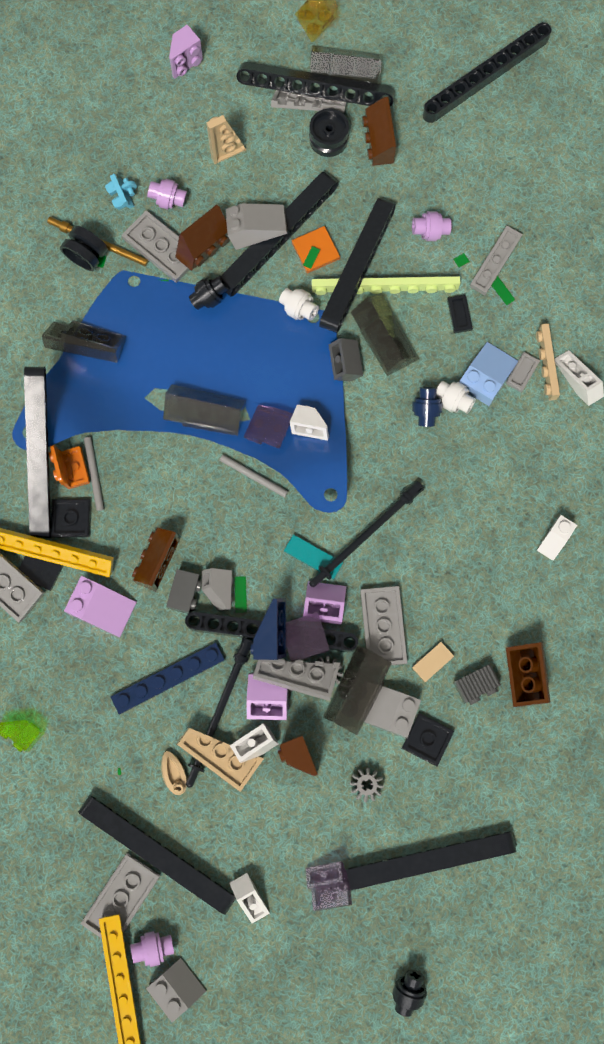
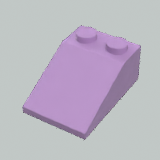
[64,576,137,637]

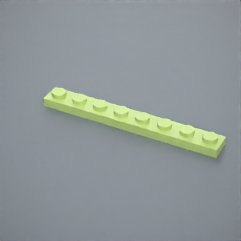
[312,276,460,295]

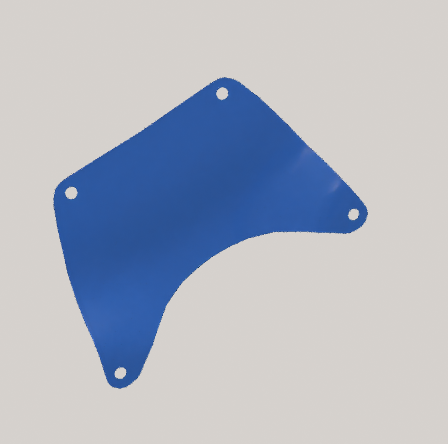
[12,270,347,513]

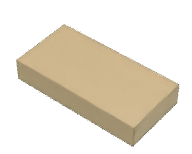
[412,642,454,682]

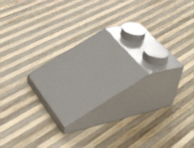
[226,203,287,250]
[351,680,421,739]

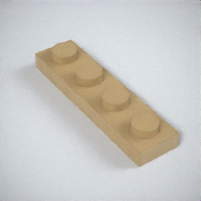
[536,324,560,401]

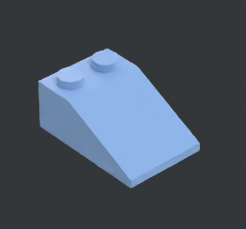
[460,342,518,406]

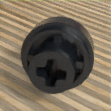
[189,275,229,310]
[392,969,427,1017]

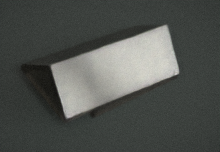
[310,45,383,85]
[351,295,419,377]
[42,320,126,363]
[163,384,246,436]
[323,646,392,735]

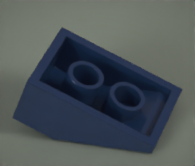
[250,598,286,660]

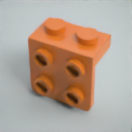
[49,445,90,489]

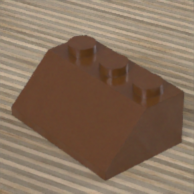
[362,97,396,166]
[175,205,229,271]
[132,528,180,592]
[506,642,551,707]
[277,736,318,777]

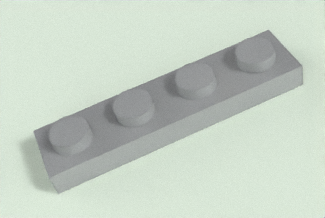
[469,226,523,295]

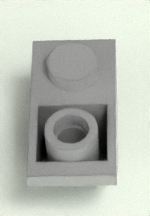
[202,568,233,611]

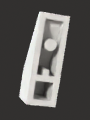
[554,350,604,406]

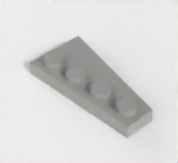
[271,90,347,113]
[253,659,340,701]

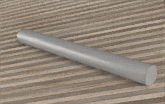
[84,437,104,511]
[219,454,288,498]

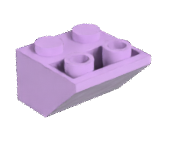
[169,25,203,79]
[303,581,346,625]
[247,673,288,720]

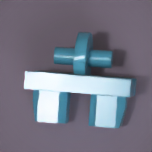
[105,174,137,210]

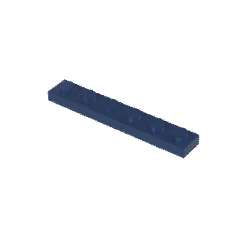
[111,643,225,715]

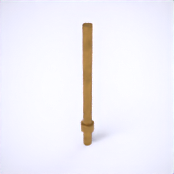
[47,217,149,267]

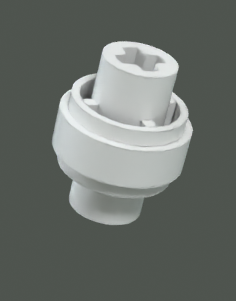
[279,288,319,321]
[436,381,476,414]

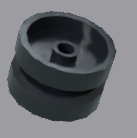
[309,108,349,157]
[60,225,108,272]

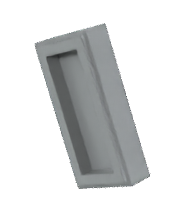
[505,352,540,393]

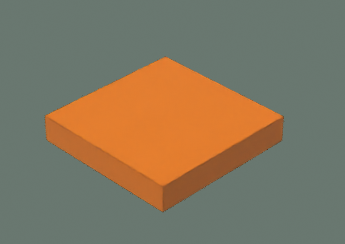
[291,226,340,273]

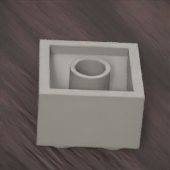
[146,958,206,1022]

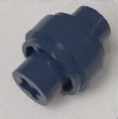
[412,387,443,427]

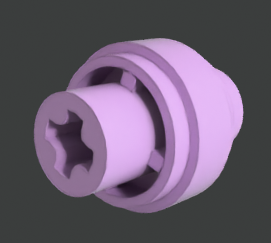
[147,178,187,210]
[412,211,451,241]
[130,931,174,967]

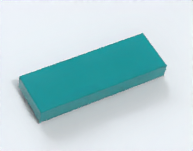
[284,534,343,580]

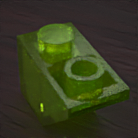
[0,720,44,752]

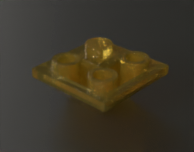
[295,0,338,42]

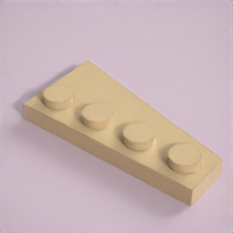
[206,115,246,164]
[176,728,263,792]

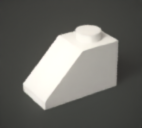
[290,405,329,441]
[537,515,577,561]
[230,724,279,763]
[229,873,270,923]

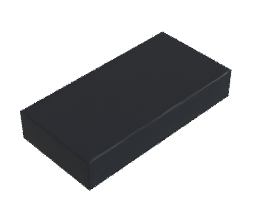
[447,295,473,334]

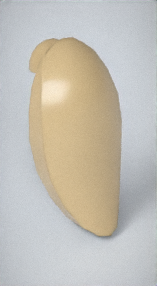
[161,751,187,795]

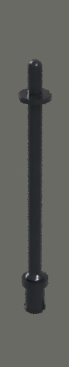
[309,481,424,587]
[186,638,253,788]

